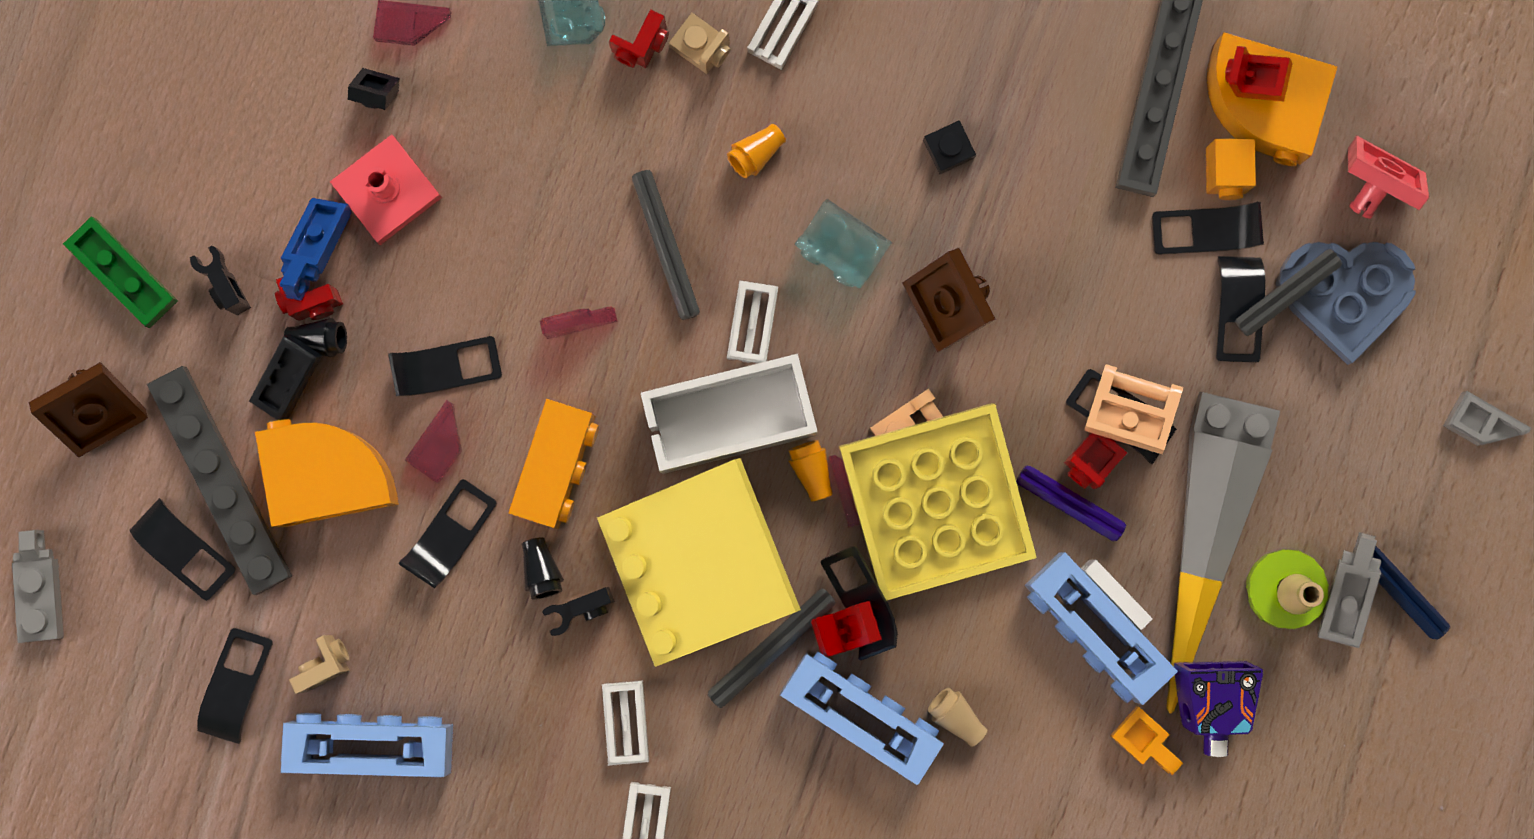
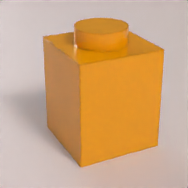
[1206,139,1256,200]

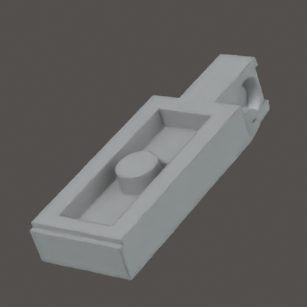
[12,530,64,643]
[1318,532,1381,648]

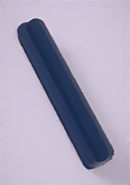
[1372,546,1450,640]

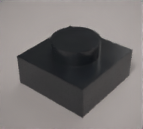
[347,68,400,110]
[923,120,976,174]

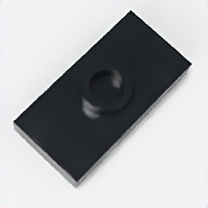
[249,334,322,420]

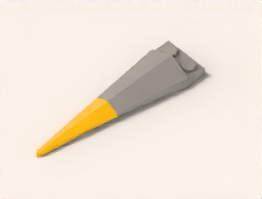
[1166,392,1280,714]

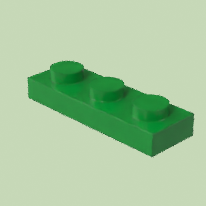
[63,216,178,328]

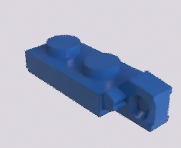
[280,198,352,301]

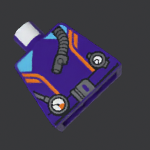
[1174,661,1263,757]

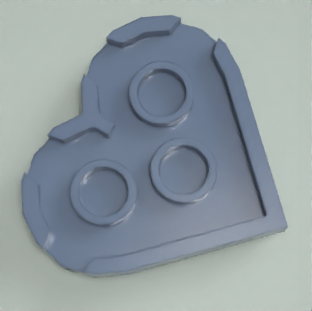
[1276,242,1416,365]

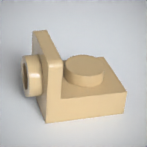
[669,13,731,74]
[289,635,350,694]

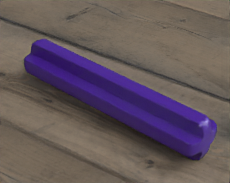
[1016,465,1126,541]

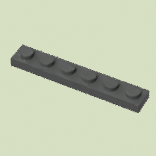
[1115,0,1203,197]
[147,366,292,595]

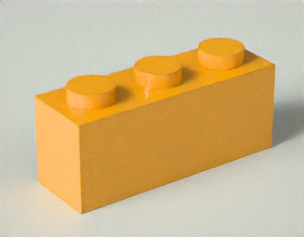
[508,398,599,529]

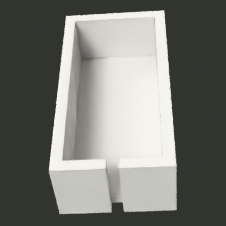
[641,354,817,474]

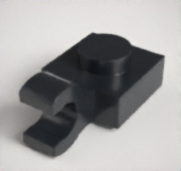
[190,245,251,315]
[542,587,615,636]

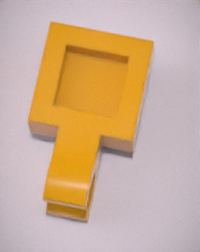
[1110,706,1183,775]

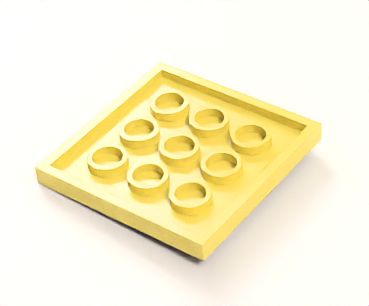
[839,403,1037,601]
[597,458,801,667]

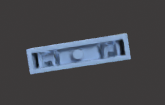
[1025,552,1178,705]
[780,651,944,785]
[281,713,453,777]

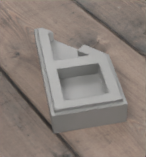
[1443,391,1531,446]

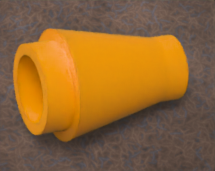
[727,124,786,178]
[788,440,833,502]

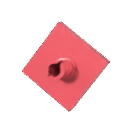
[330,134,442,245]
[1348,135,1429,219]

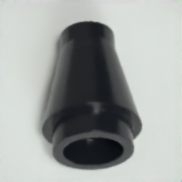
[284,318,347,358]
[521,537,564,599]

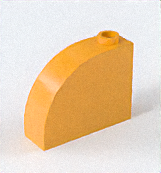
[1207,32,1337,166]
[255,419,399,528]

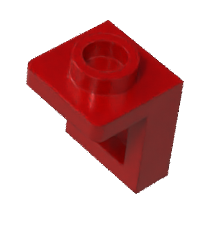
[609,9,669,68]
[1225,46,1293,102]
[275,277,343,321]
[1064,432,1127,489]
[811,601,882,657]

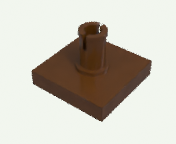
[902,248,996,353]
[29,362,148,458]

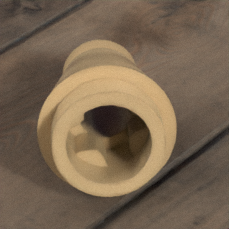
[1277,574,1324,614]
[928,688,987,747]

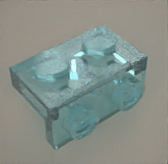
[538,0,605,46]
[795,199,892,288]

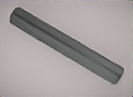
[632,170,700,320]
[708,589,836,708]

